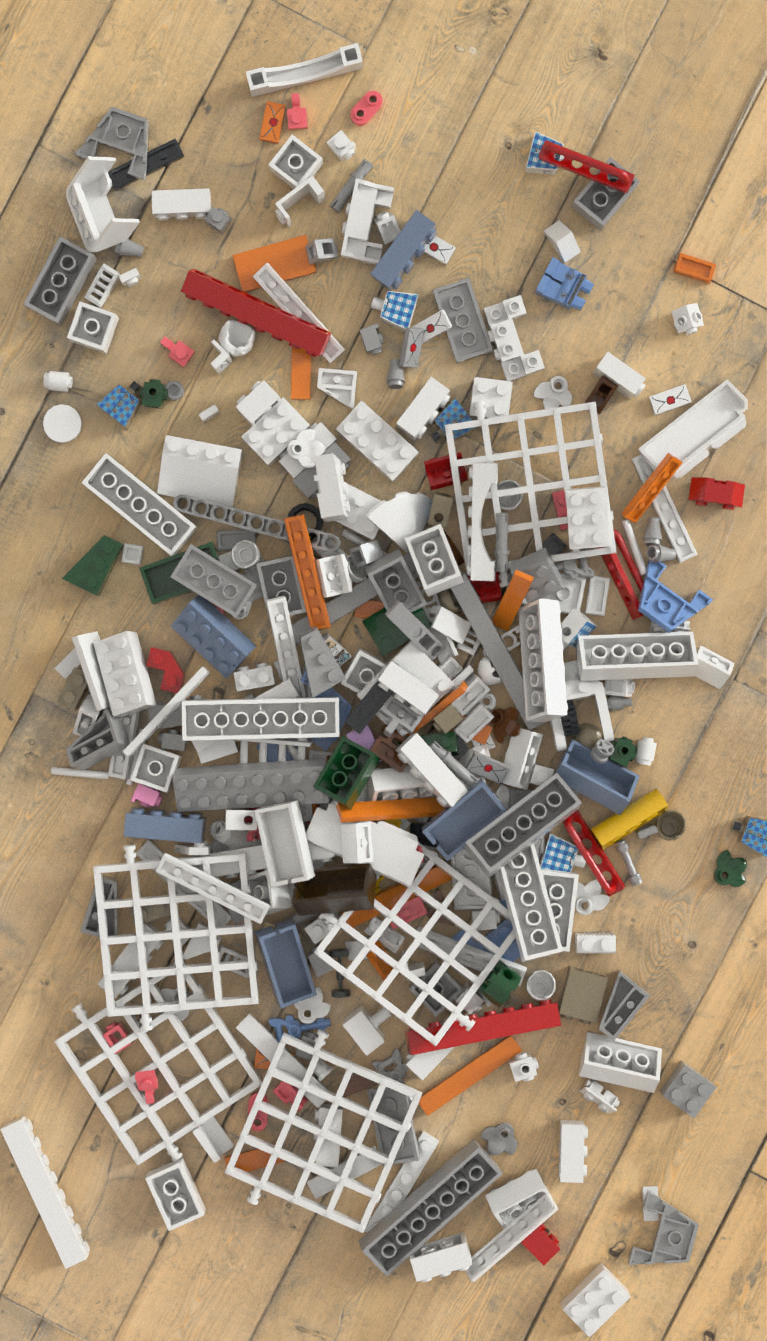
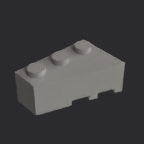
[299,626,346,698]
[66,708,130,770]
[80,874,118,937]
[599,971,650,1041]

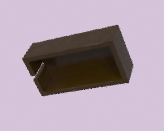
[292,863,377,916]

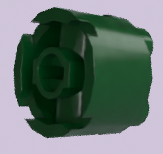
[477,960,521,1007]

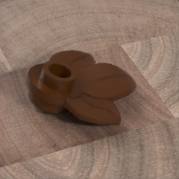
[491,707,520,744]

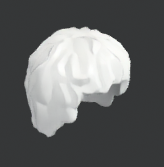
[218,319,255,357]

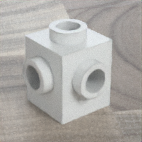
[671,304,704,335]
[509,1052,539,1082]

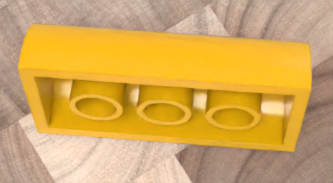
[590,788,668,850]

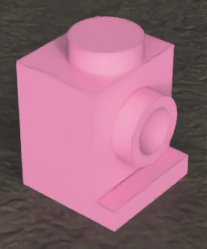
[131,783,163,808]

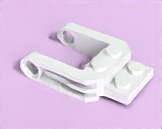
[550,660,614,752]

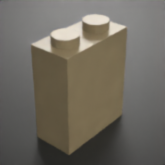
[558,966,608,1025]

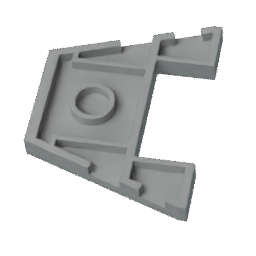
[75,107,149,181]
[628,1191,699,1266]

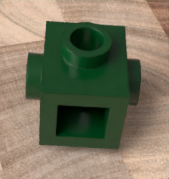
[140,379,168,409]
[609,736,637,767]

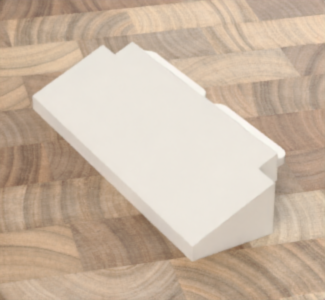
[638,380,748,479]
[306,801,424,887]

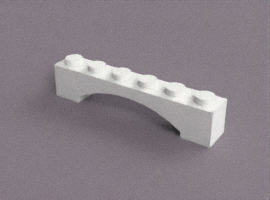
[246,43,363,97]
[467,463,498,581]

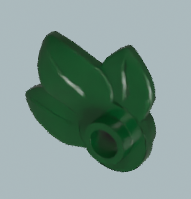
[714,850,747,887]

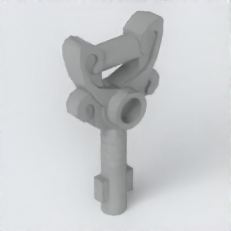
[555,548,595,580]
[372,1048,412,1105]

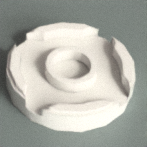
[43,404,82,443]

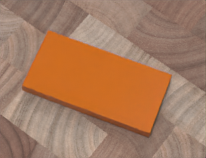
[232,235,317,292]

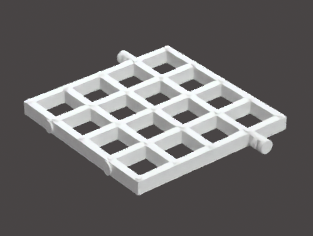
[445,401,617,587]
[313,841,515,1046]
[93,845,259,1031]
[54,961,263,1166]
[225,1030,422,1233]

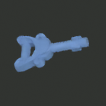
[269,1015,331,1042]

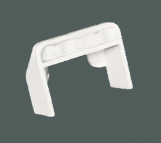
[66,156,140,252]

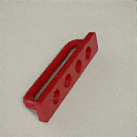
[538,140,634,193]
[597,529,644,620]
[562,810,625,896]

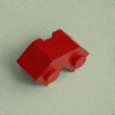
[688,477,745,510]
[146,647,186,693]

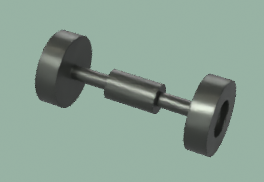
[329,949,351,998]

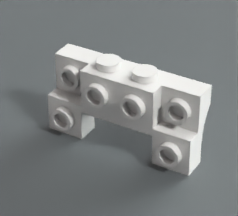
[341,179,394,265]
[483,295,545,381]

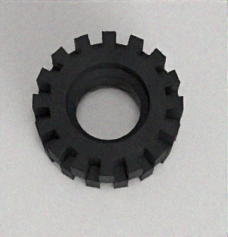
[561,700,579,737]

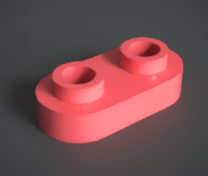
[351,91,383,126]
[248,1091,268,1131]

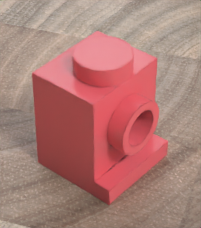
[103,1021,133,1054]

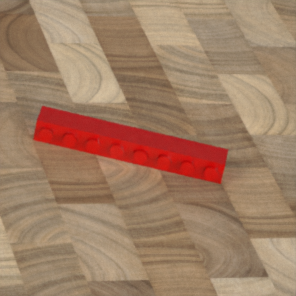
[181,268,332,357]
[405,999,561,1055]

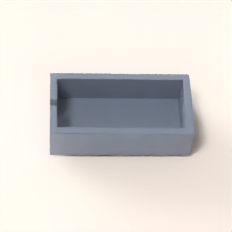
[370,210,437,291]
[171,595,257,679]
[554,739,640,815]
[422,778,507,861]
[124,807,207,843]
[254,919,317,1009]

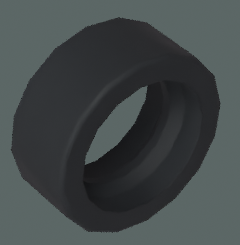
[288,503,323,540]

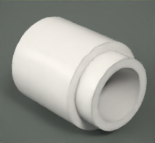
[44,371,73,392]
[635,737,657,766]

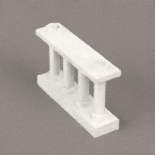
[234,738,313,764]

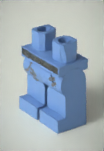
[535,257,594,311]

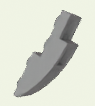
[385,600,446,661]

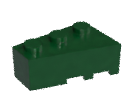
[62,535,124,596]

